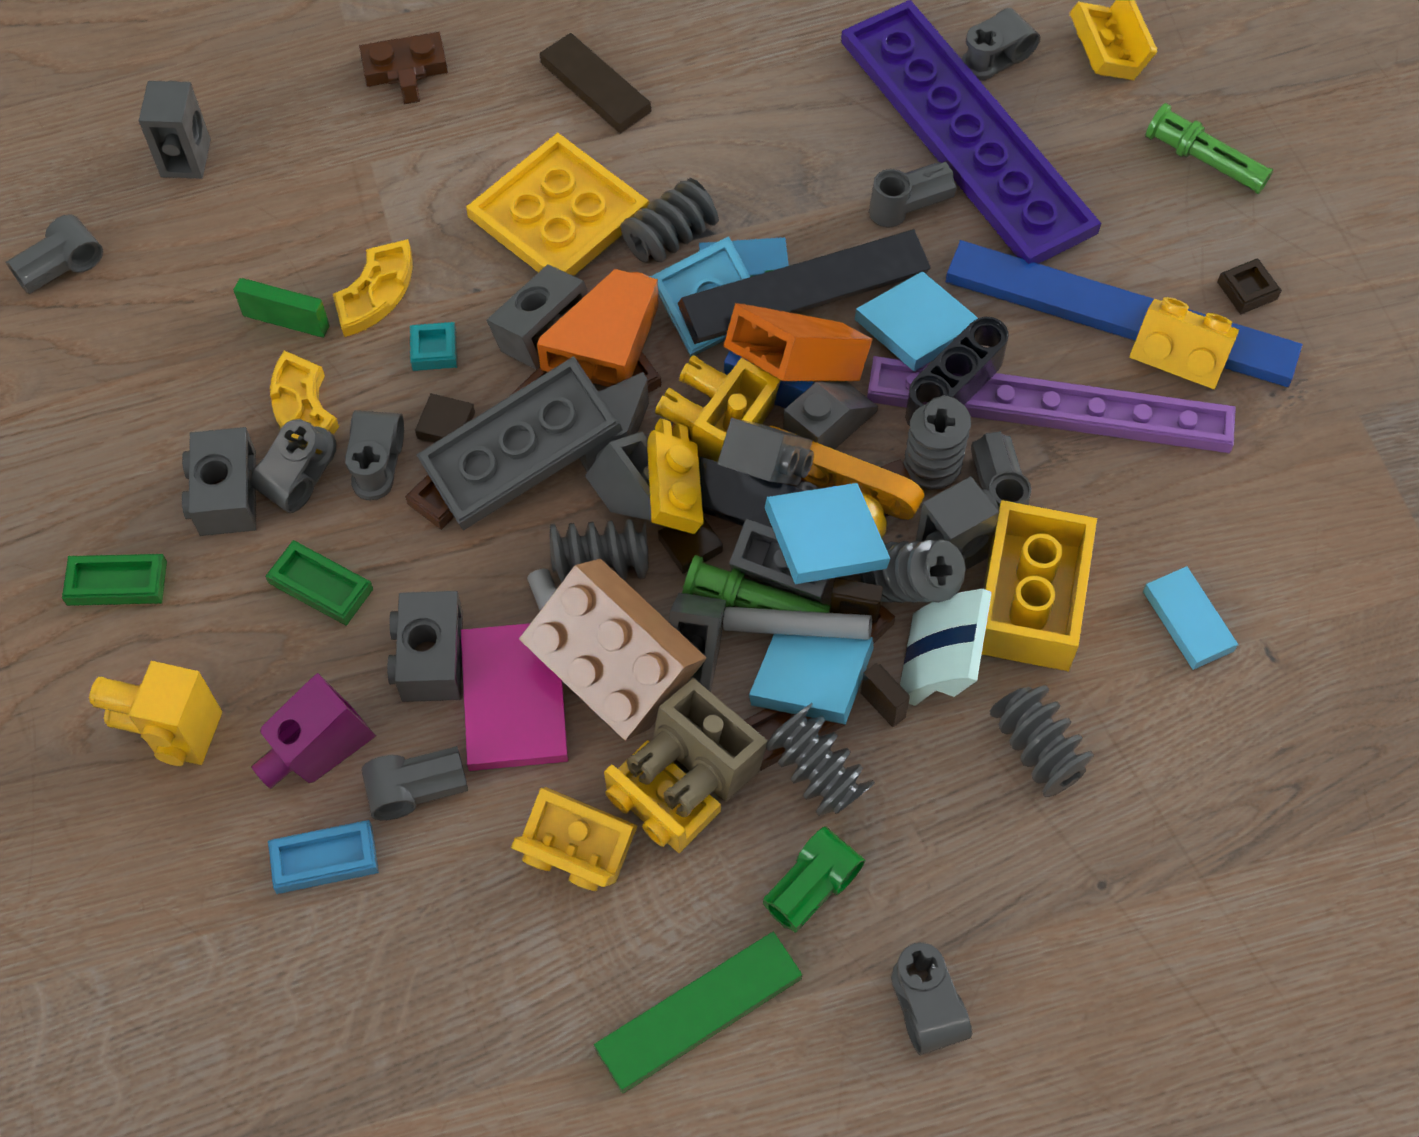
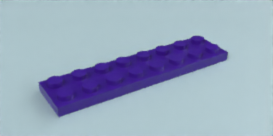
[841,0,1101,264]

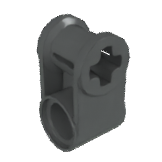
[962,8,1040,80]
[345,410,404,501]
[250,419,336,513]
[891,942,972,1055]

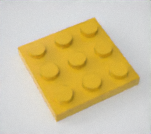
[466,132,649,276]

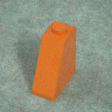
[537,269,659,387]
[723,303,872,381]

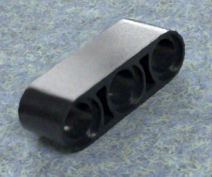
[905,316,1009,426]
[698,457,804,528]

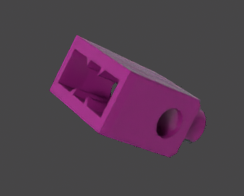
[251,673,376,789]

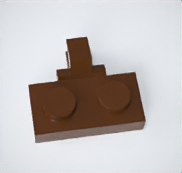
[359,31,448,104]

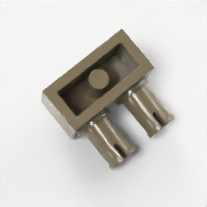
[627,678,768,817]

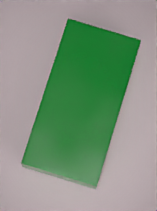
[233,278,330,338]
[265,540,373,626]
[62,554,167,606]

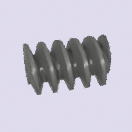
[621,178,719,263]
[903,395,971,490]
[549,519,649,582]
[859,539,966,603]
[990,685,1094,797]
[766,703,875,816]

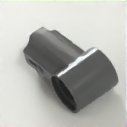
[868,162,956,227]
[6,215,103,294]
[971,431,1031,508]
[362,746,469,821]

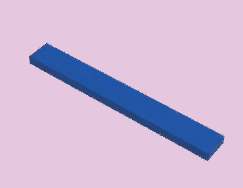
[945,240,1303,387]

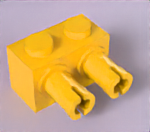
[655,355,781,462]
[89,661,223,766]

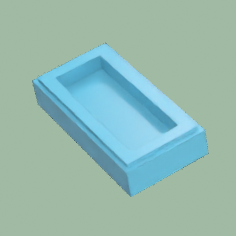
[1143,566,1238,670]

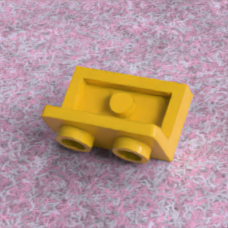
[1069,0,1157,80]
[1129,297,1239,390]
[604,740,721,854]
[511,787,638,891]

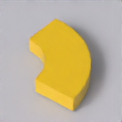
[333,239,413,337]
[270,350,339,454]

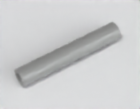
[723,607,872,640]

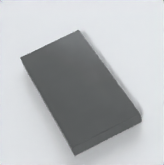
[416,356,623,531]

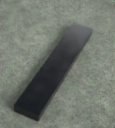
[677,229,931,344]

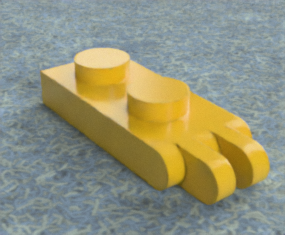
[647,418,703,534]

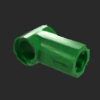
[763,826,865,933]

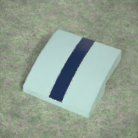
[900,589,992,706]

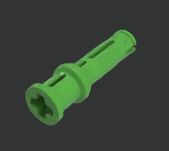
[1145,103,1273,194]
[682,555,830,613]

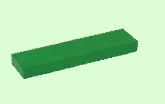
[594,931,803,1094]

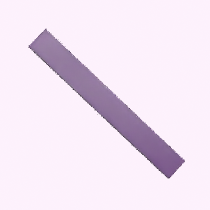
[867,356,1236,453]

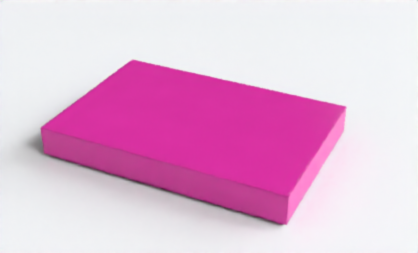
[461,623,568,771]

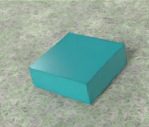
[410,322,457,371]

